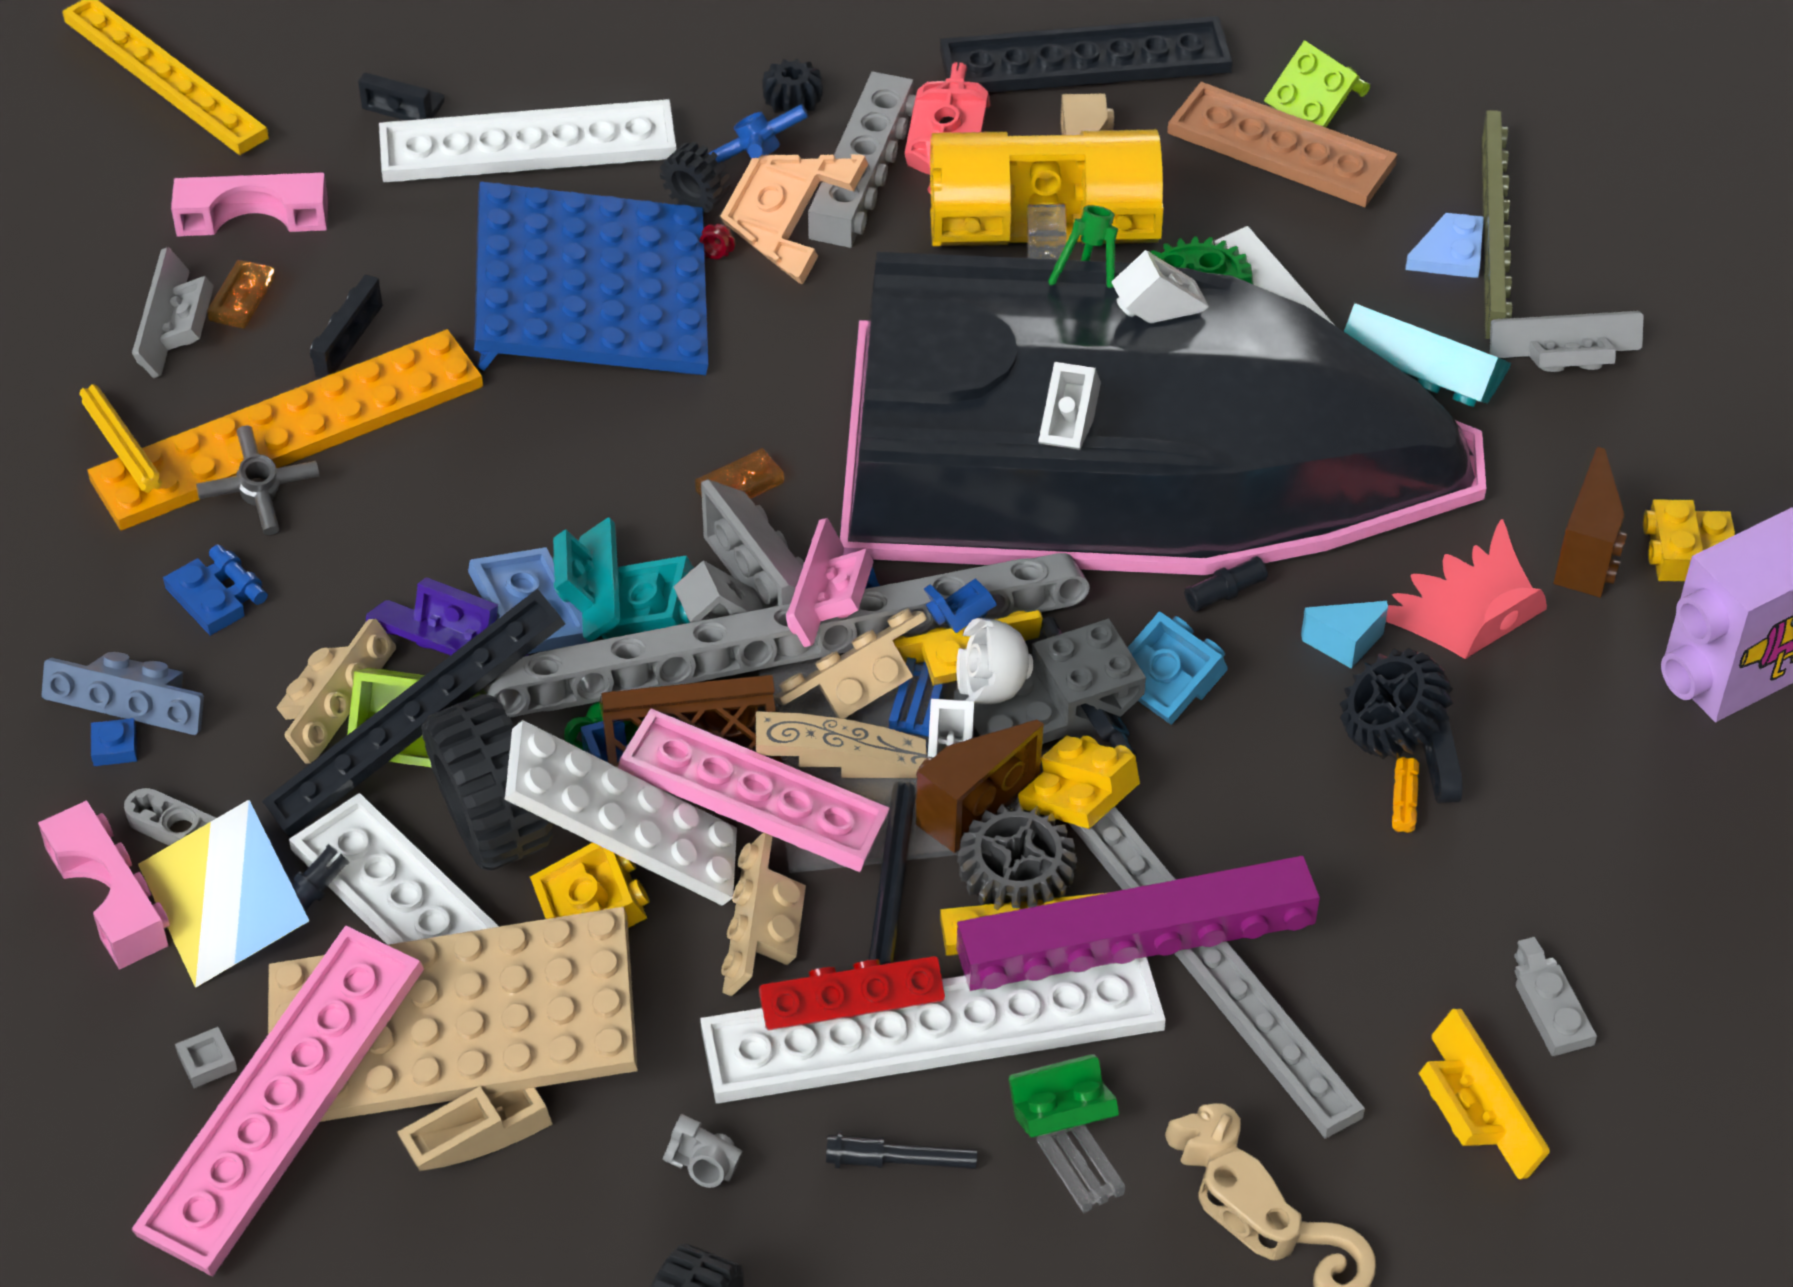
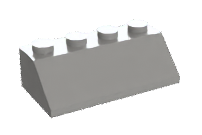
[701,479,804,608]

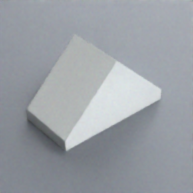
[928,698,974,757]

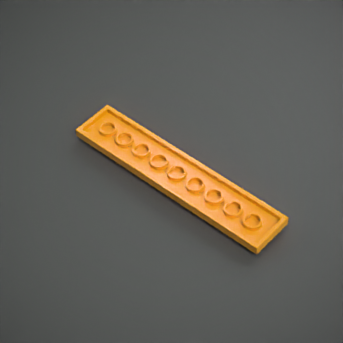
[87,329,483,531]

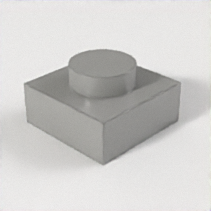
[175,1027,237,1088]

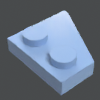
[1406,213,1483,278]

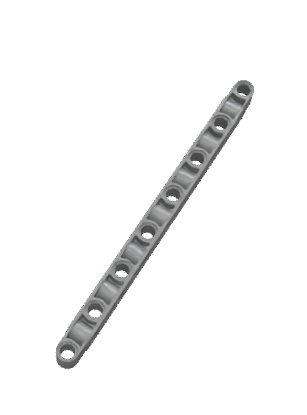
[484,553,1090,717]

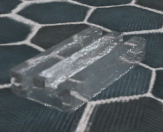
[1037,1124,1125,1213]

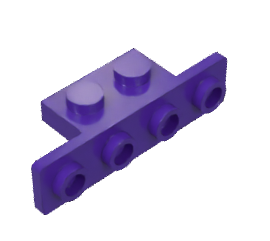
[366,577,529,657]

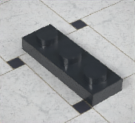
[310,274,383,378]

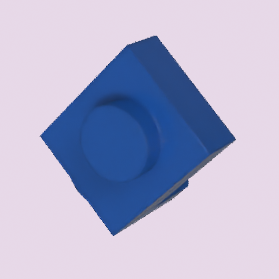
[924,578,997,633]

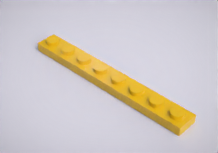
[63,0,269,155]

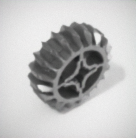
[958,802,1077,910]

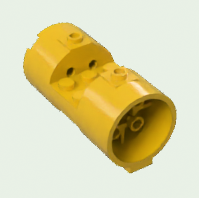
[930,130,1163,246]

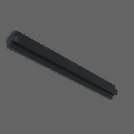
[869,781,916,965]

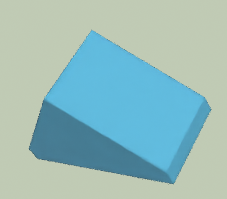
[1301,601,1388,669]

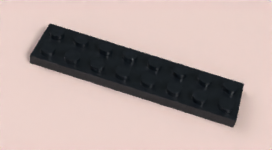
[940,16,1232,93]

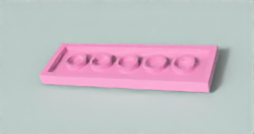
[618,708,890,872]

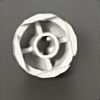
[956,618,1033,704]

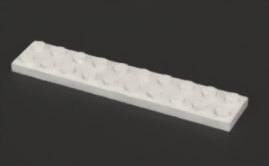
[700,957,1165,1104]

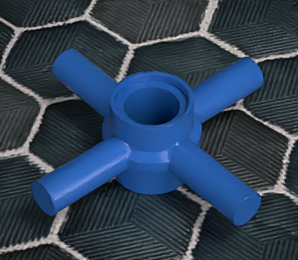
[708,104,809,163]

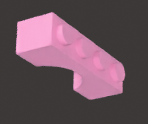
[171,173,328,236]
[38,801,170,970]

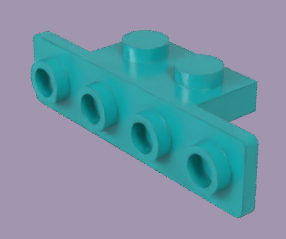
[553,517,620,642]

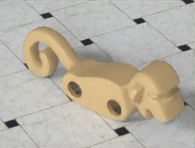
[1165,1103,1376,1287]

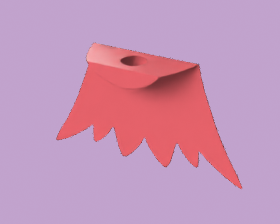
[1386,519,1547,659]

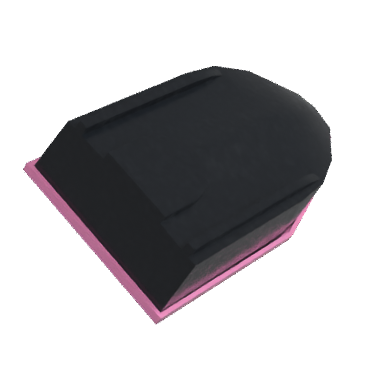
[840,252,1486,575]

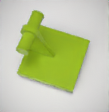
[1264,40,1370,127]

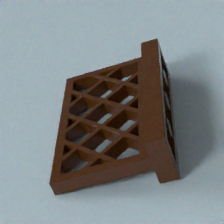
[599,675,782,793]

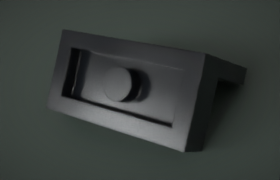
[358,72,445,121]

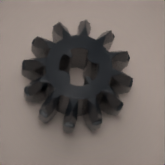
[762,58,823,113]

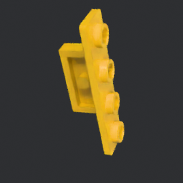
[892,610,1043,686]
[1419,1009,1549,1179]

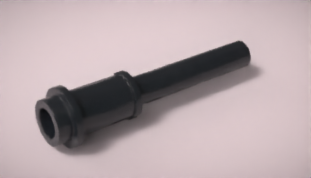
[826,1131,977,1169]

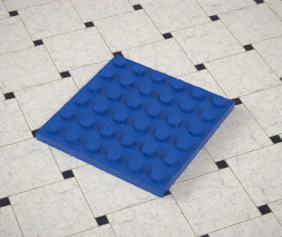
[474,182,708,375]

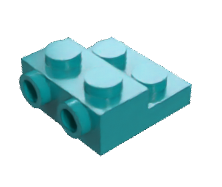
[601,555,694,639]

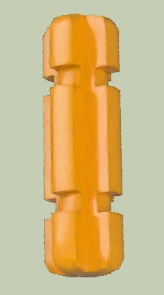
[1392,757,1419,833]

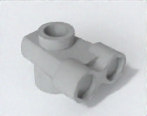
[663,1114,743,1187]

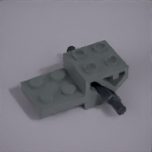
[954,617,1146,757]

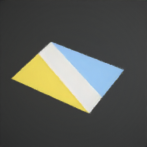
[138,800,309,988]

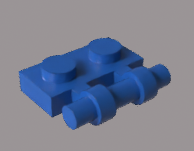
[163,545,268,636]

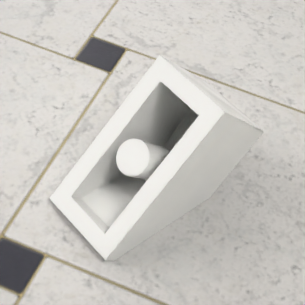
[1112,250,1209,323]
[1038,362,1101,450]

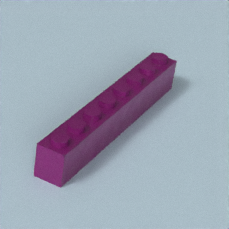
[956,856,1320,991]

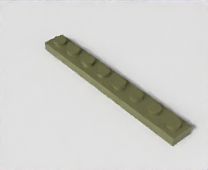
[1482,110,1512,339]

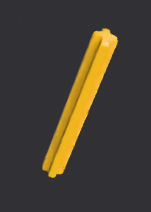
[79,384,162,493]

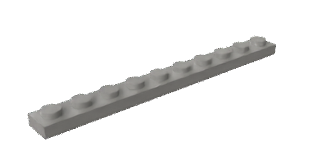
[1069,807,1365,1139]

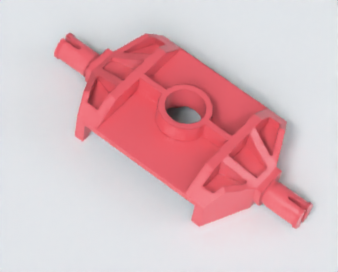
[905,63,990,194]

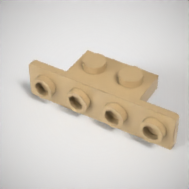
[774,608,927,719]
[276,619,396,764]
[721,832,806,996]

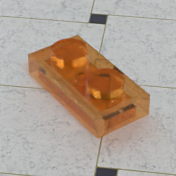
[207,260,275,329]
[695,448,784,499]

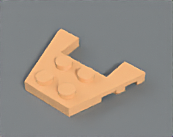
[720,155,868,284]

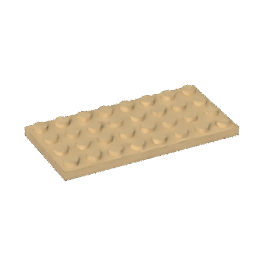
[268,906,638,1122]

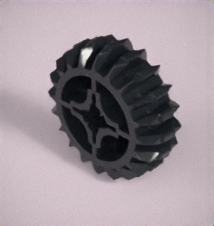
[1339,648,1453,759]

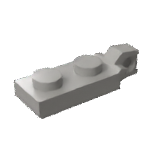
[1514,937,1597,1056]

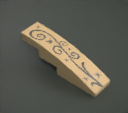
[756,711,927,778]

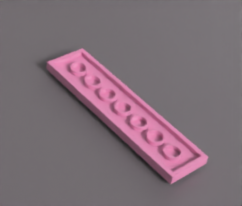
[132,925,424,1277]

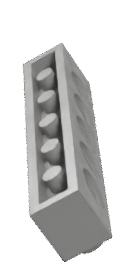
[808,72,916,248]

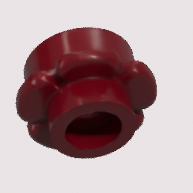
[699,224,735,259]

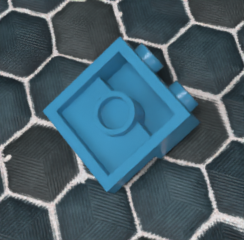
[1128,611,1228,725]

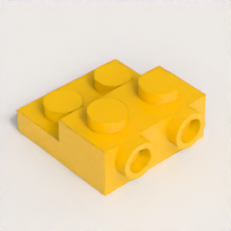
[1643,500,1735,581]
[1018,735,1140,829]
[530,842,650,928]

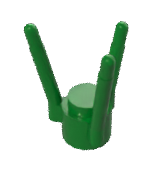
[1048,205,1118,288]

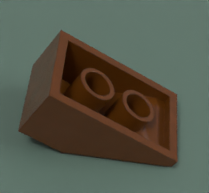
[1553,446,1628,598]
[915,719,1044,853]

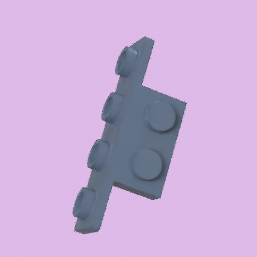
[42,652,204,735]

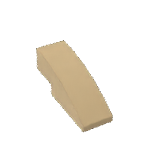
[397,1086,552,1171]

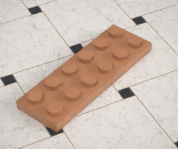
[1168,82,1397,207]

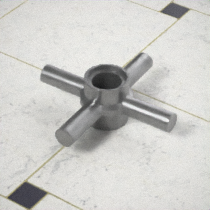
[196,426,319,535]

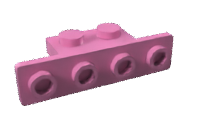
[786,518,874,647]

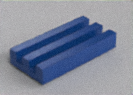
[889,657,946,737]

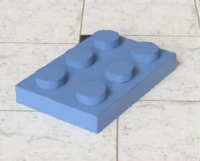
[468,547,589,654]

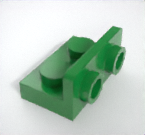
[1009,1054,1119,1138]

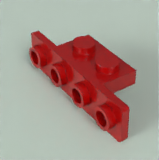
[759,956,945,1031]

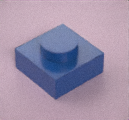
[91,718,137,766]

